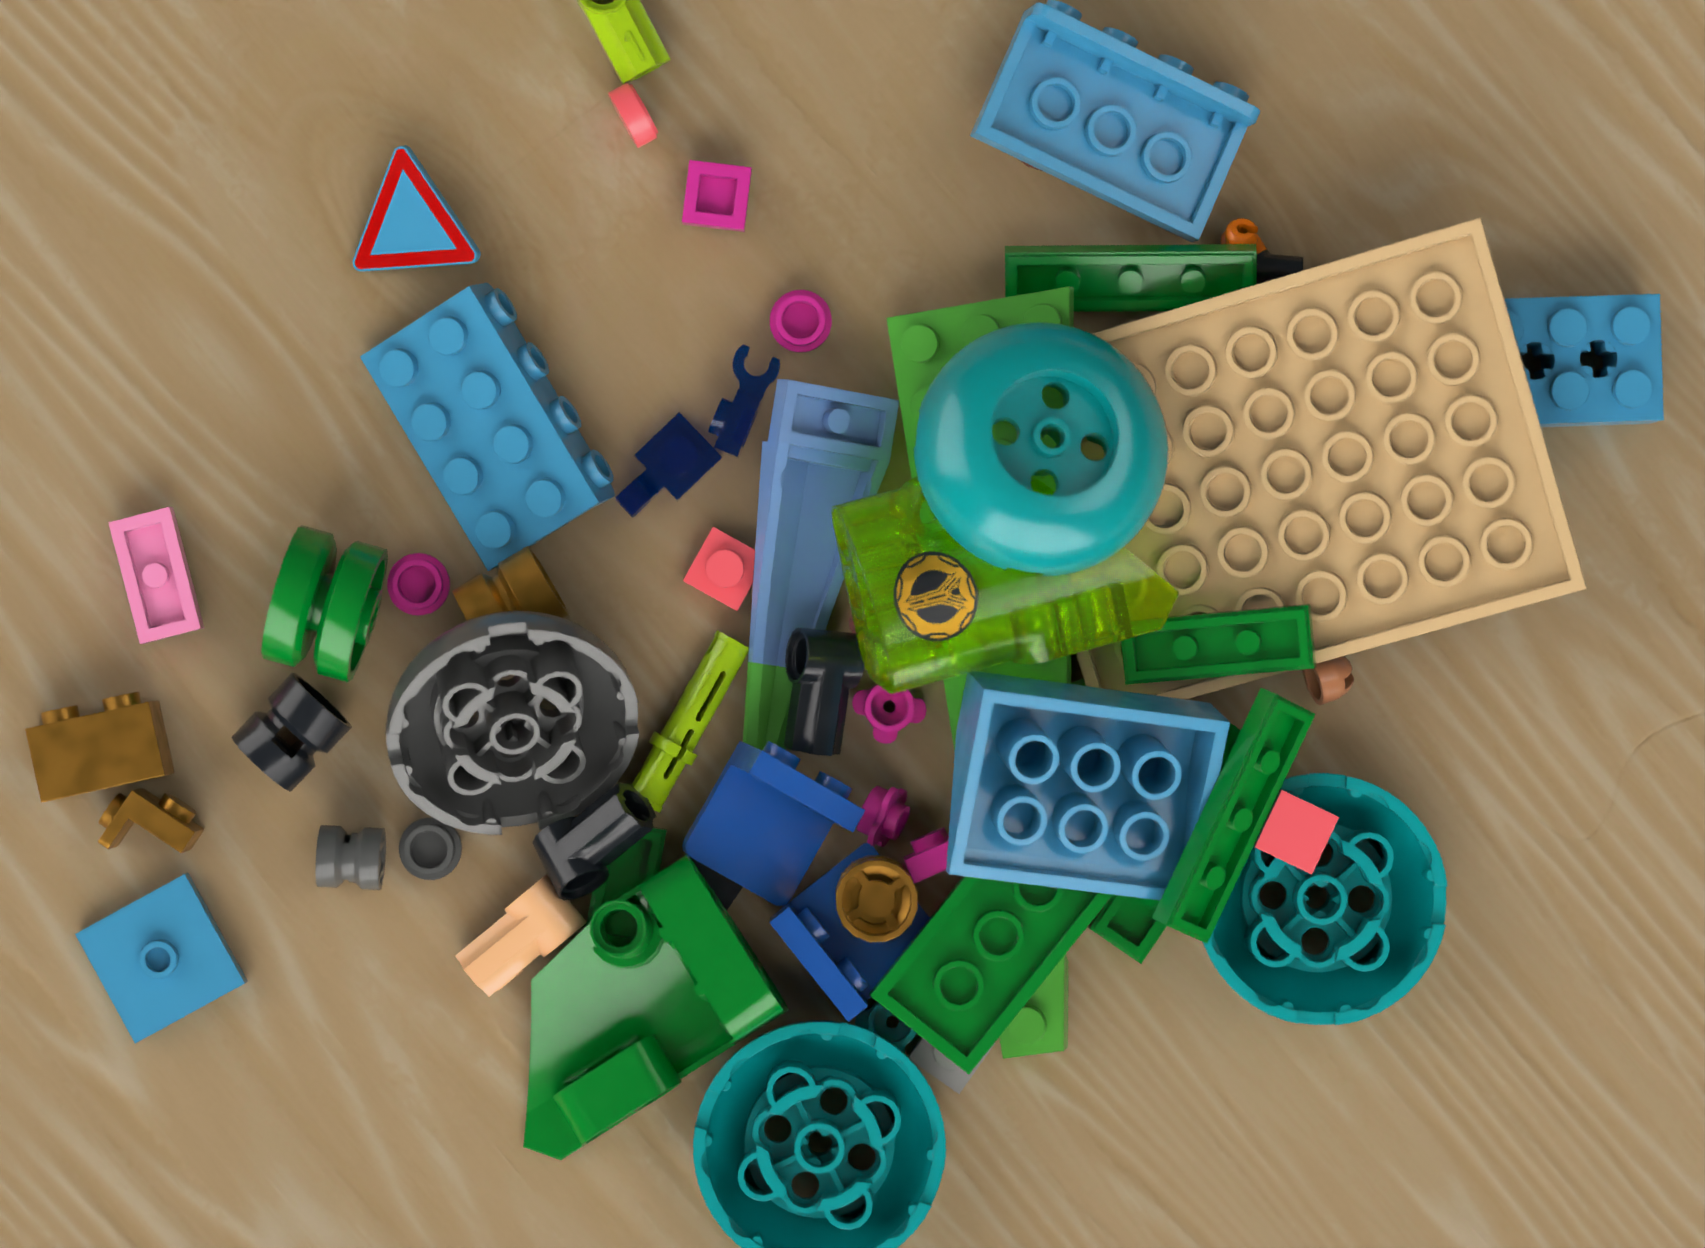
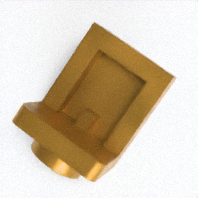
[98,788,205,853]

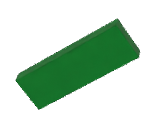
[1119,604,1316,685]

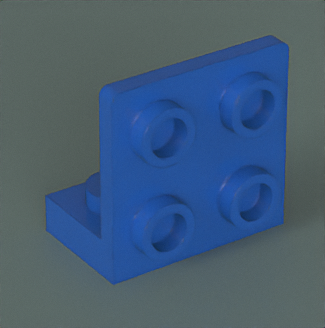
[769,842,930,1022]

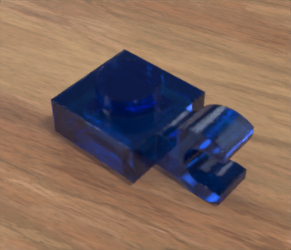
[708,344,780,459]
[615,412,722,518]

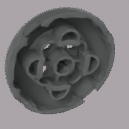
[386,611,639,835]

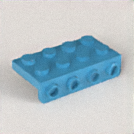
[970,0,1261,242]
[360,283,615,571]

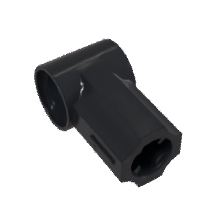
[784,628,866,756]
[533,783,657,900]

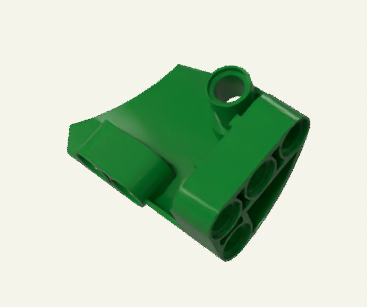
[523,854,789,1160]

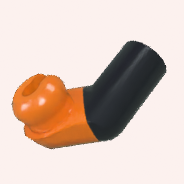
[1220,218,1303,284]

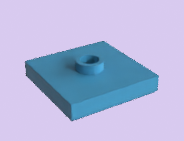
[75,873,248,1044]

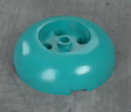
[914,322,1169,576]
[1202,773,1448,1025]
[693,1020,946,1248]

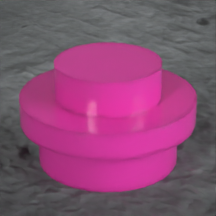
[770,290,832,353]
[387,553,450,615]

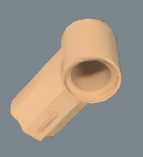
[455,874,587,997]

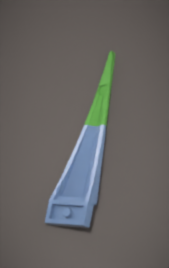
[743,379,899,751]

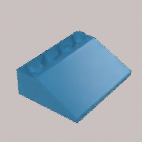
[946,670,1230,900]

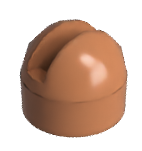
[1302,656,1354,705]

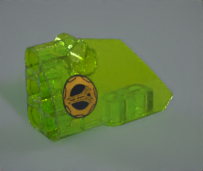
[831,476,1179,694]

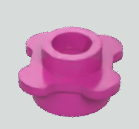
[852,669,927,744]
[856,785,910,847]

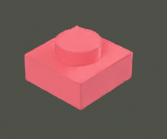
[683,527,755,611]

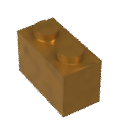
[25,691,175,803]

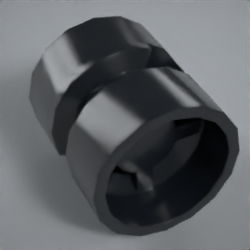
[232,673,352,792]

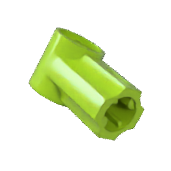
[577,0,671,85]

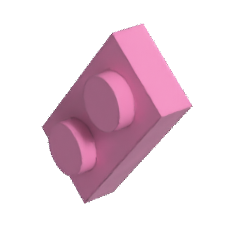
[108,507,204,644]

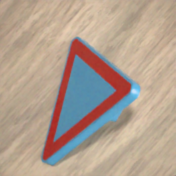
[352,145,481,272]

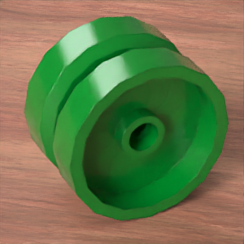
[261,525,388,682]

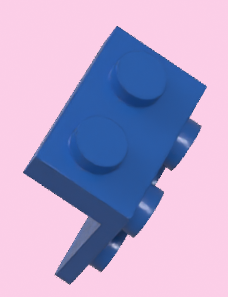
[682,741,866,906]

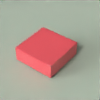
[1253,789,1339,874]

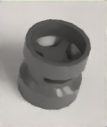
[315,825,386,890]

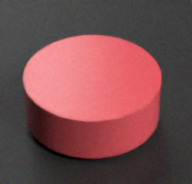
[608,83,658,148]

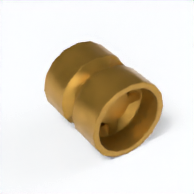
[452,546,570,621]
[836,855,918,942]

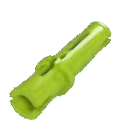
[632,630,749,813]

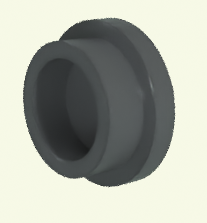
[399,817,462,880]

